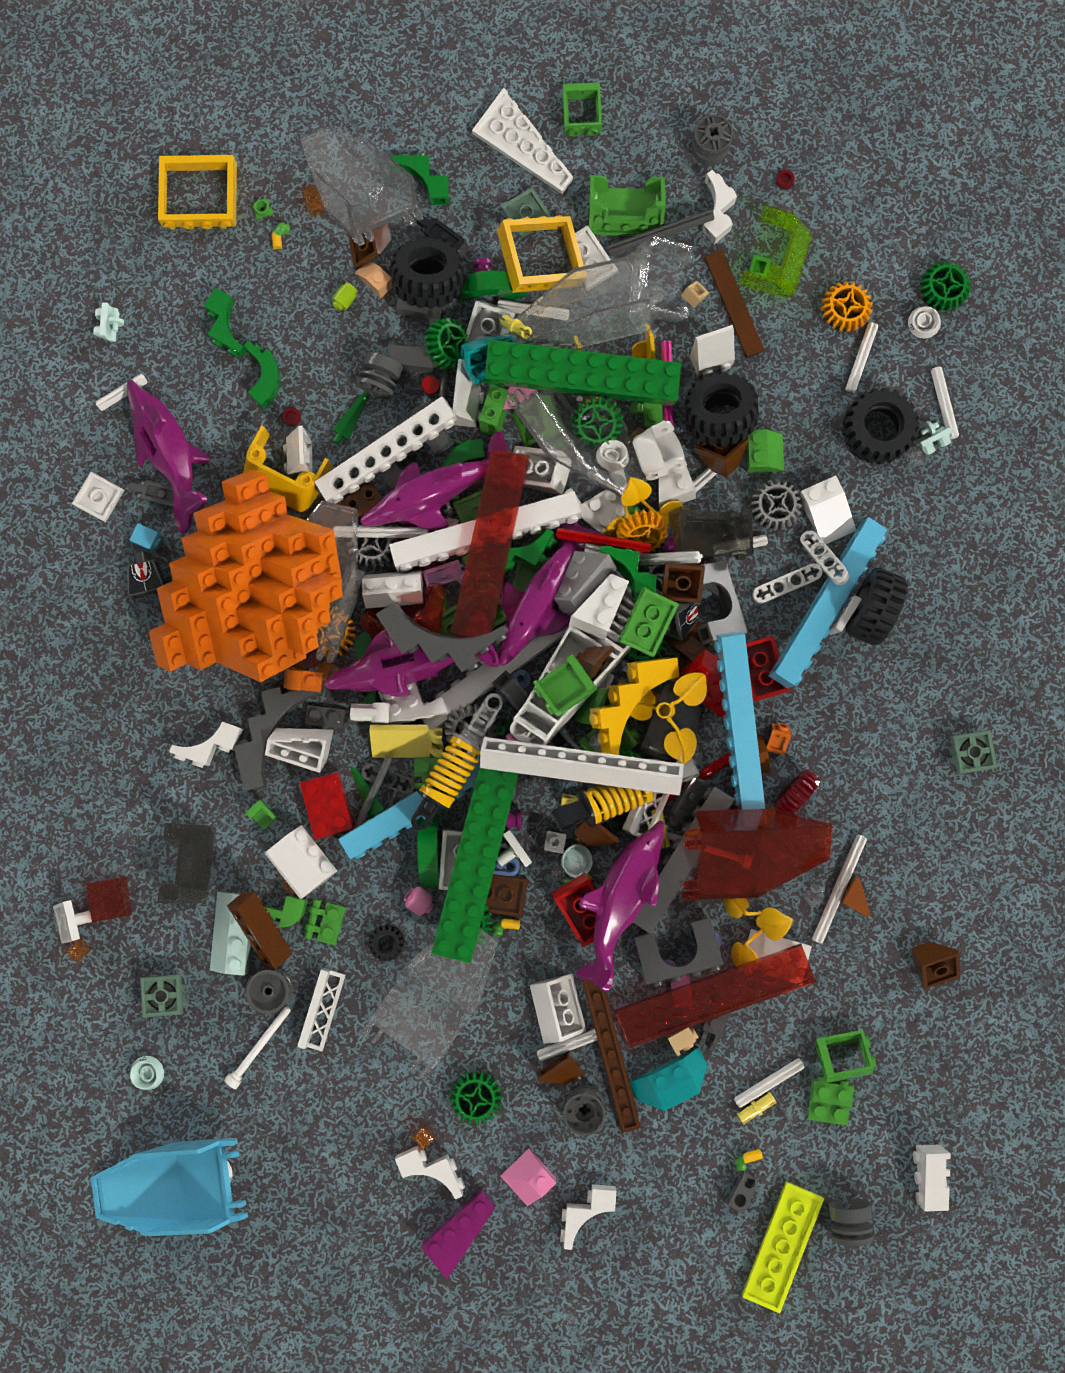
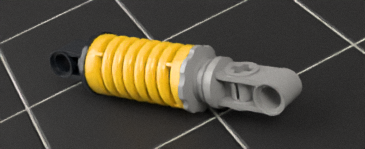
[411,694,503,830]
[552,758,700,831]

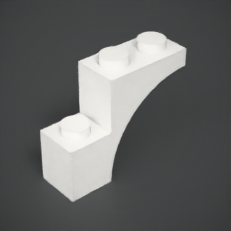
[702,170,737,245]
[169,722,244,768]
[395,1146,465,1199]
[560,1184,616,1250]

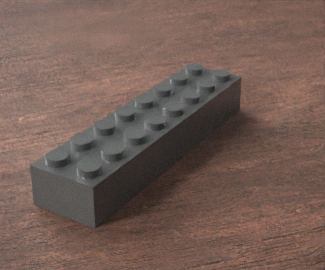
[633,786,735,934]

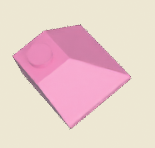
[500,1148,556,1206]

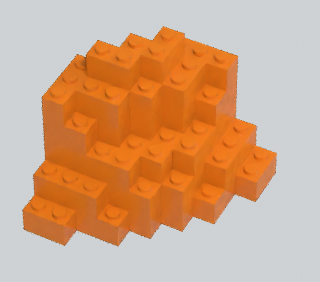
[149,469,343,682]

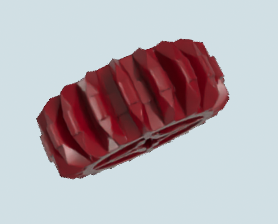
[774,769,820,817]

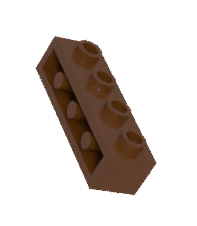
[308,482,383,529]
[227,891,292,970]

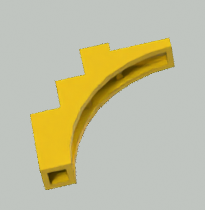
[589,658,679,755]

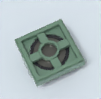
[949,730,998,775]
[140,974,186,1018]

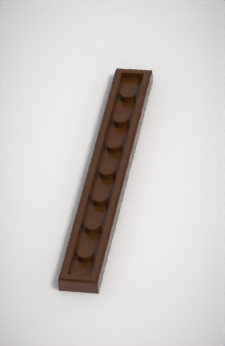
[582,980,641,1133]

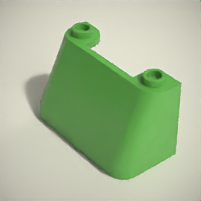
[589,175,666,236]

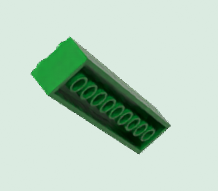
[484,340,681,406]
[431,765,519,964]

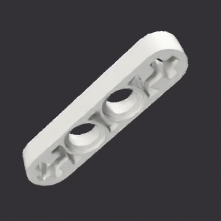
[800,530,849,585]
[752,563,822,604]

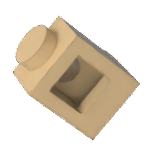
[667,1025,699,1057]

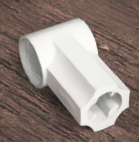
[350,703,390,724]

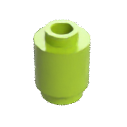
[331,282,358,311]

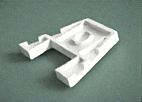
[558,468,629,533]
[378,682,450,725]

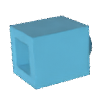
[130,523,163,553]

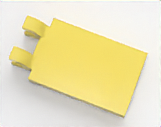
[369,725,444,758]

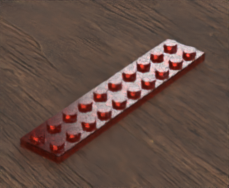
[451,449,530,637]
[615,943,816,1048]

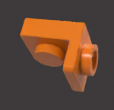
[766,723,791,756]

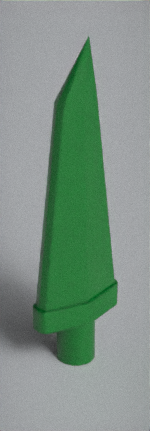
[332,393,369,445]
[350,766,385,818]

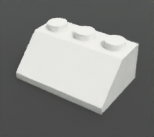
[453,359,485,427]
[362,570,423,608]
[265,825,337,899]
[530,973,586,1044]

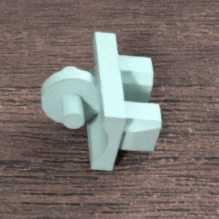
[93,303,124,342]
[913,421,953,455]

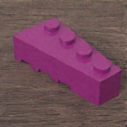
[421,1188,495,1279]

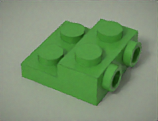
[807,1076,854,1126]

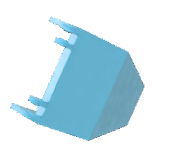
[91,1138,248,1236]

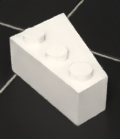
[659,466,696,508]
[569,574,629,640]
[265,728,334,773]
[913,1145,951,1211]

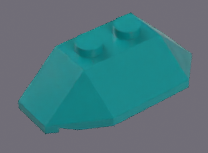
[461,335,514,385]
[629,1047,707,1111]

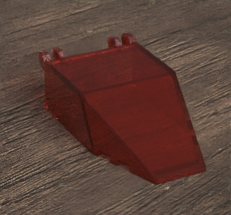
[682,809,833,902]

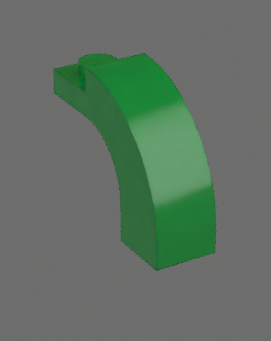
[460,271,527,301]
[244,341,281,410]
[443,439,485,503]
[417,816,440,887]

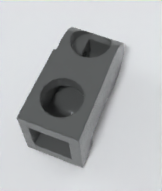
[725,1171,758,1214]

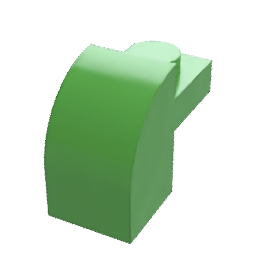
[264,895,308,927]

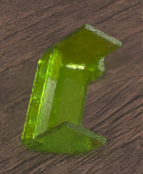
[739,205,812,298]

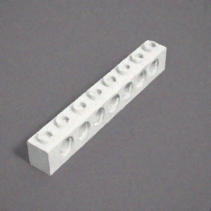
[315,397,458,504]

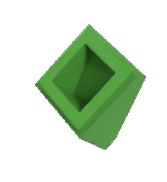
[748,253,771,278]

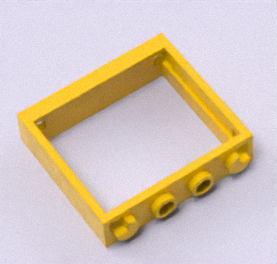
[158,155,237,230]
[497,215,587,293]

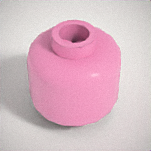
[404,887,434,916]

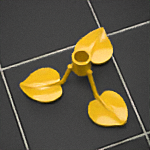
[603,477,685,537]
[630,673,707,764]
[723,885,793,976]

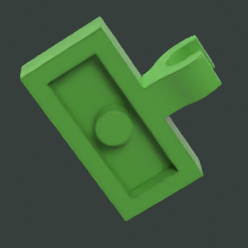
[630,402,663,428]

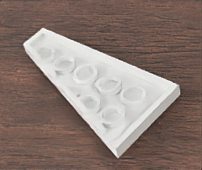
[472,88,573,194]

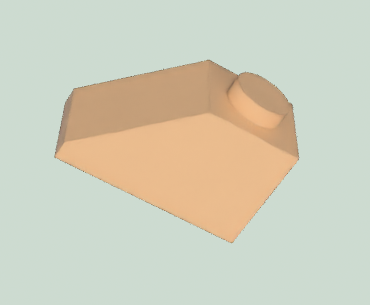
[355,261,393,299]

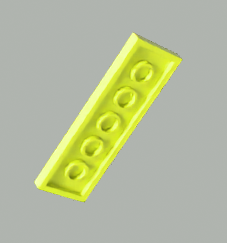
[742,1181,824,1313]

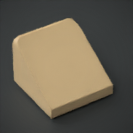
[681,280,709,308]

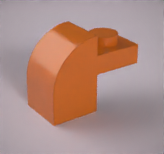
[283,667,323,692]

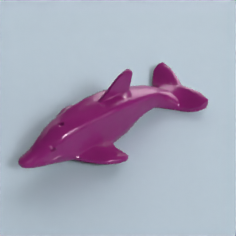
[127,379,210,534]
[360,431,526,530]
[498,522,606,665]
[324,611,499,697]
[575,821,664,992]

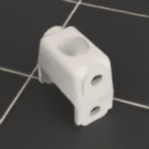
[632,420,687,480]

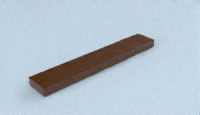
[704,250,764,358]

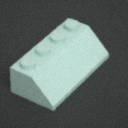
[210,892,251,975]

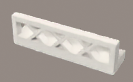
[622,758,670,837]
[297,968,346,1051]

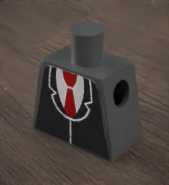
[127,552,166,599]
[666,601,701,641]

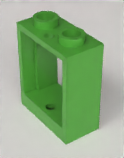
[563,83,602,137]
[815,1030,876,1083]

